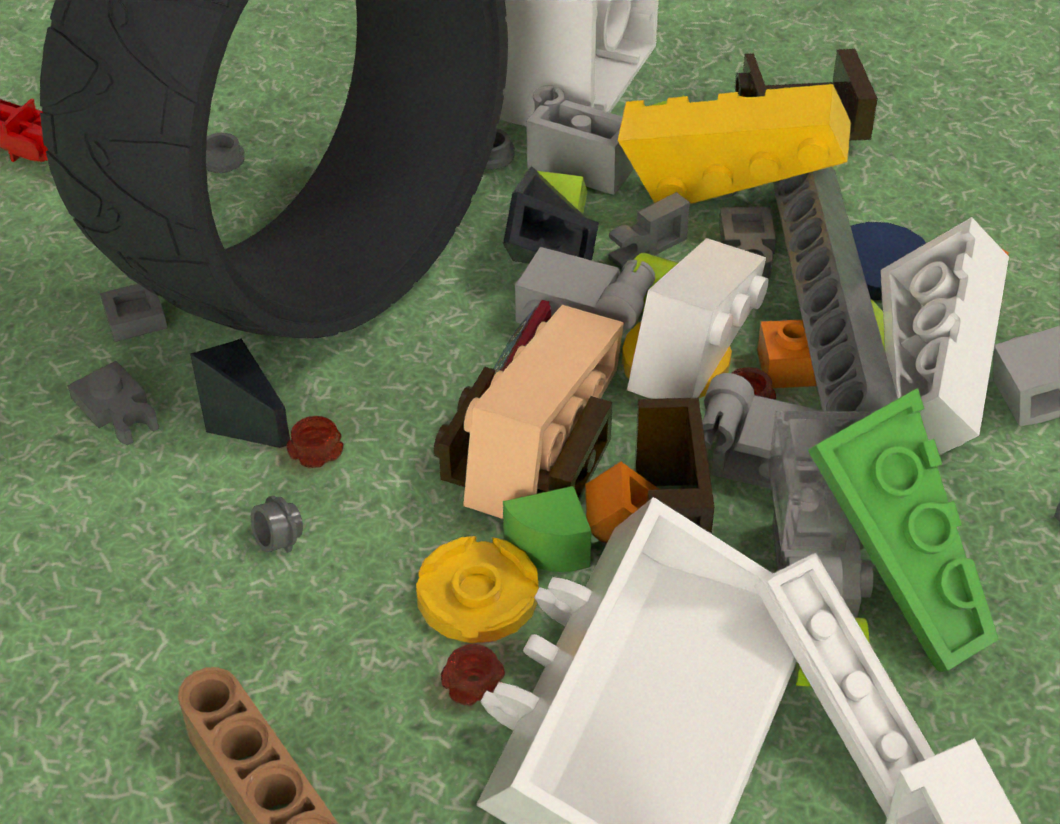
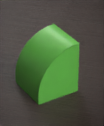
[503,486,592,572]

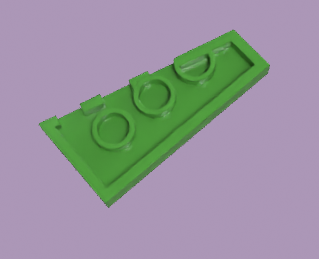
[808,388,999,672]

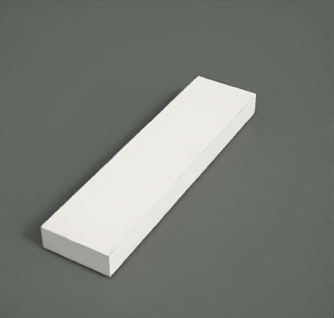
[754,552,934,817]

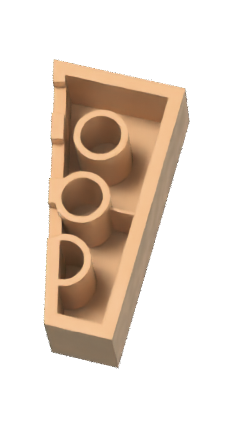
[463,305,624,519]

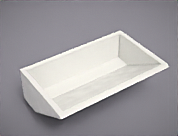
[476,497,797,824]

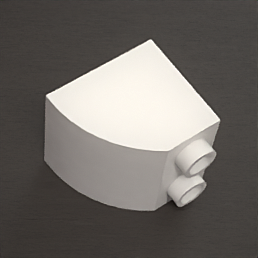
[500,0,658,126]

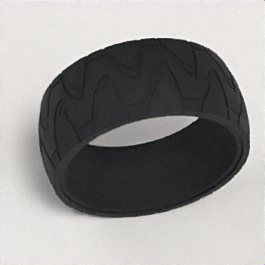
[40,0,508,338]

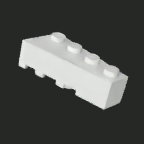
[881,217,1009,455]

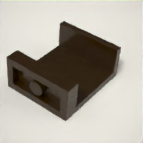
[735,49,878,141]
[434,367,613,501]
[634,398,715,534]

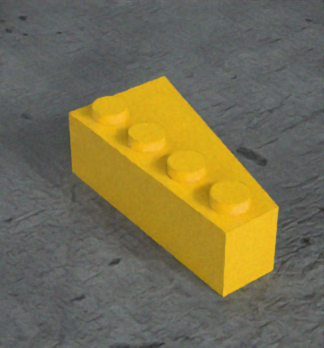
[618,84,851,204]

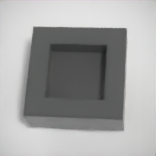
[100,284,167,342]

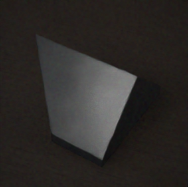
[503,166,599,263]
[190,338,291,448]

